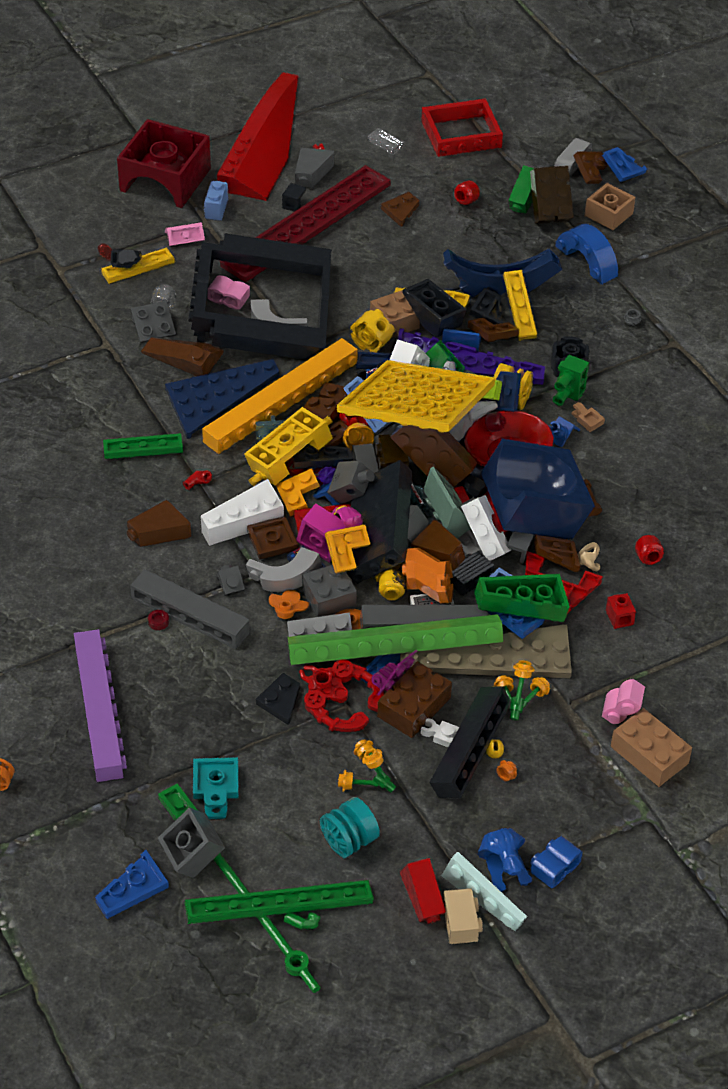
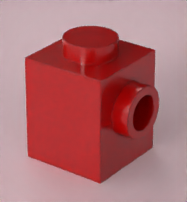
[606,593,636,629]

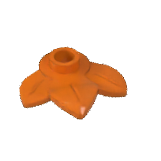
[269,590,310,619]

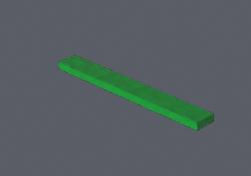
[184,880,374,924]

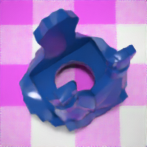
[477,828,532,892]

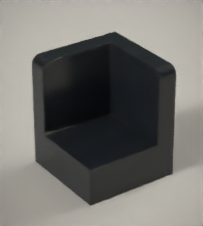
[282,183,306,212]

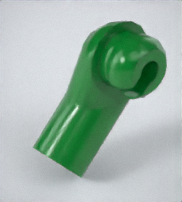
[284,912,321,929]

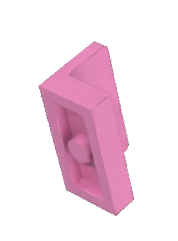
[165,222,205,246]

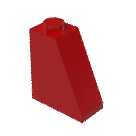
[400,858,446,924]

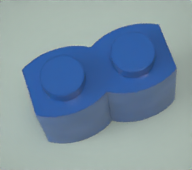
[531,836,583,888]

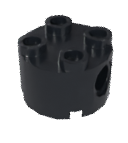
[550,337,590,377]

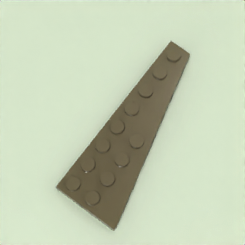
[400,625,572,678]

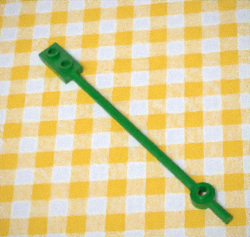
[158,783,321,993]

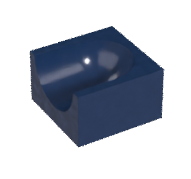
[481,439,595,540]

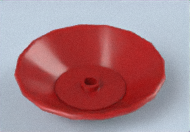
[464,410,554,466]

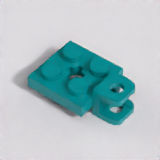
[193,757,238,819]

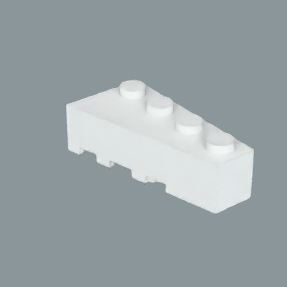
[201,479,284,546]

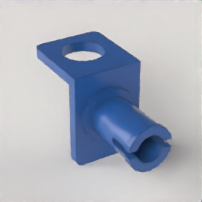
[548,416,581,447]

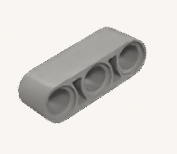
[555,138,592,175]

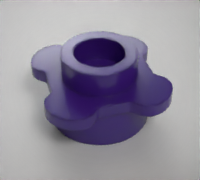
[316,467,336,485]

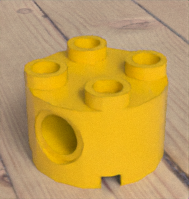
[350,309,395,352]

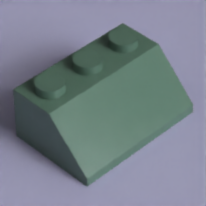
[424,467,471,539]

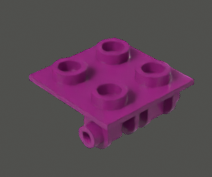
[372,650,417,696]

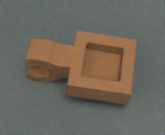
[572,402,605,432]

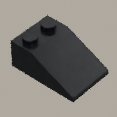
[402,279,467,338]

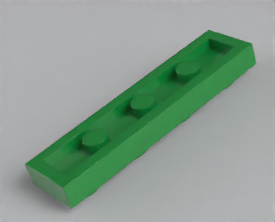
[103,433,183,459]

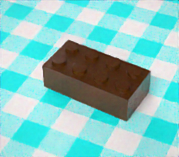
[390,424,477,487]

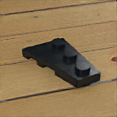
[292,444,353,469]

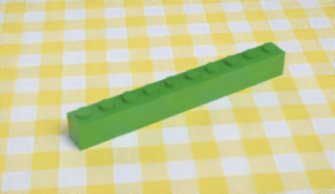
[287,614,503,665]

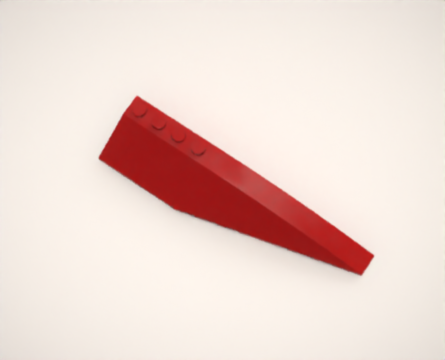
[217,72,298,201]

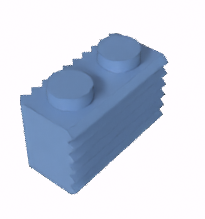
[204,181,228,220]

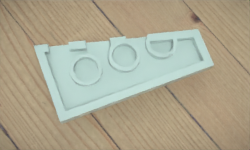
[441,852,527,931]

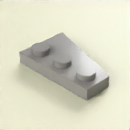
[287,612,352,637]

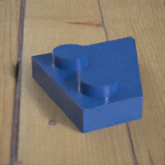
[602,147,648,182]

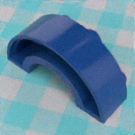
[556,224,618,284]

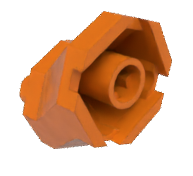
[402,548,454,603]

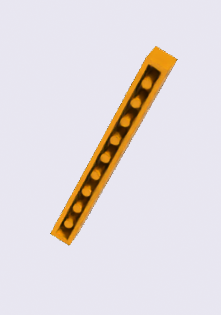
[202,338,358,454]

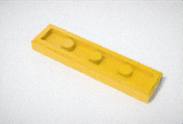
[101,248,175,284]
[503,270,537,340]

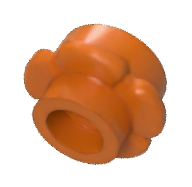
[496,760,517,781]

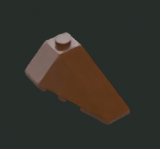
[141,337,224,376]

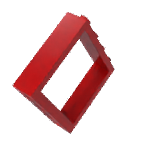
[421,98,503,157]

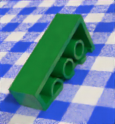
[475,574,570,622]

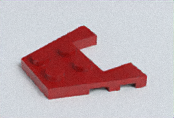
[525,551,603,614]

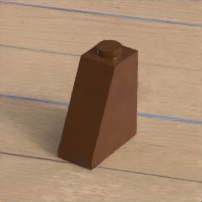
[127,500,191,547]
[410,520,465,571]

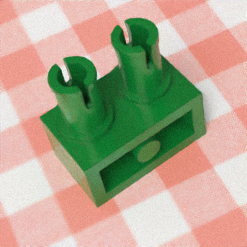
[553,355,589,406]

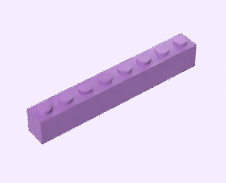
[74,629,127,782]

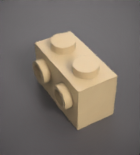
[443,888,482,944]

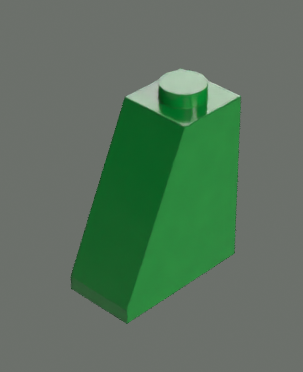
[508,165,534,213]

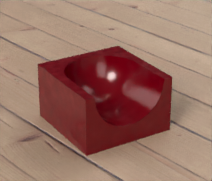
[117,119,211,208]

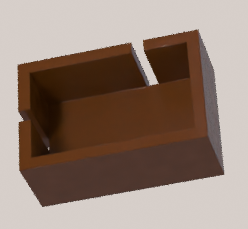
[377,661,452,738]

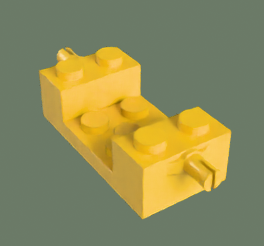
[244,407,333,486]

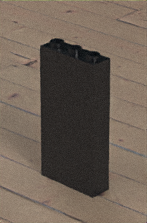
[346,460,413,584]

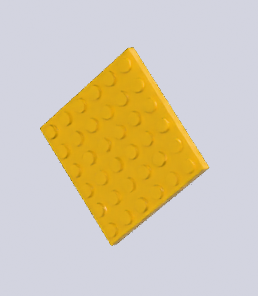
[337,360,495,432]

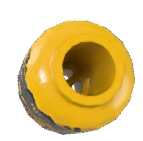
[379,569,406,601]

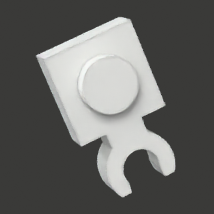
[421,718,459,747]

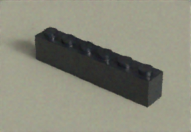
[429,686,511,798]

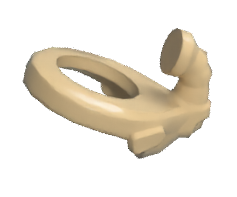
[578,542,600,572]

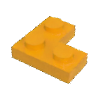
[276,468,320,516]
[325,525,370,573]

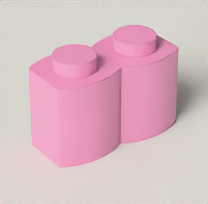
[207,275,250,310]
[602,679,645,724]

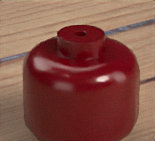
[485,412,506,432]

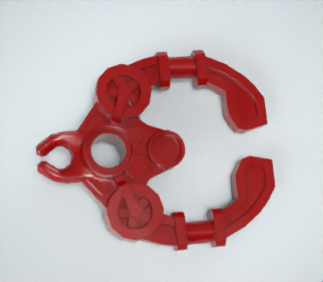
[299,659,384,732]

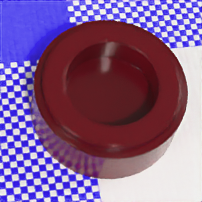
[148,610,169,630]

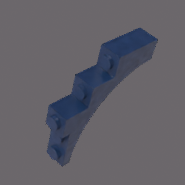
[443,248,563,298]

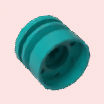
[320,797,380,858]

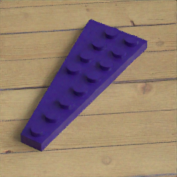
[398,328,545,385]

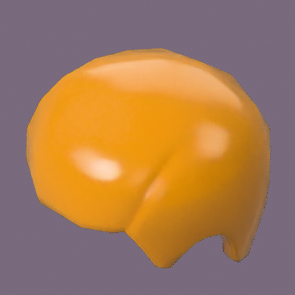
[343,423,375,451]

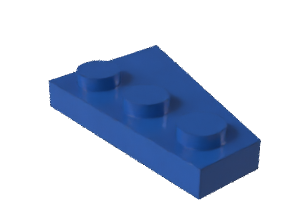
[95,850,169,919]

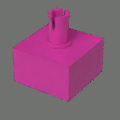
[296,503,346,563]

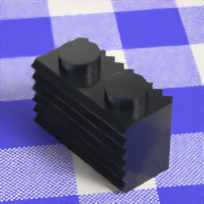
[450,551,494,596]

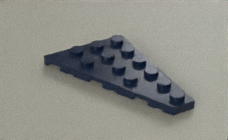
[165,359,279,439]

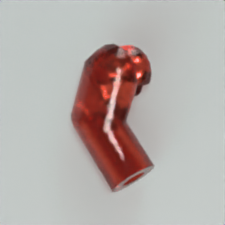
[98,243,113,259]

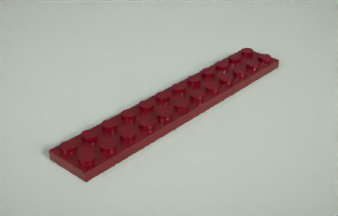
[220,165,391,283]

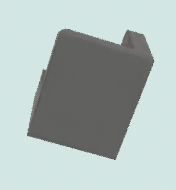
[507,531,534,564]

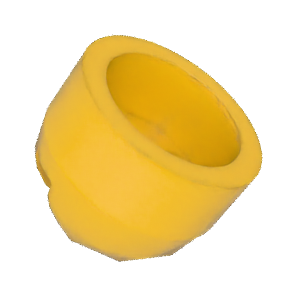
[486,739,504,758]

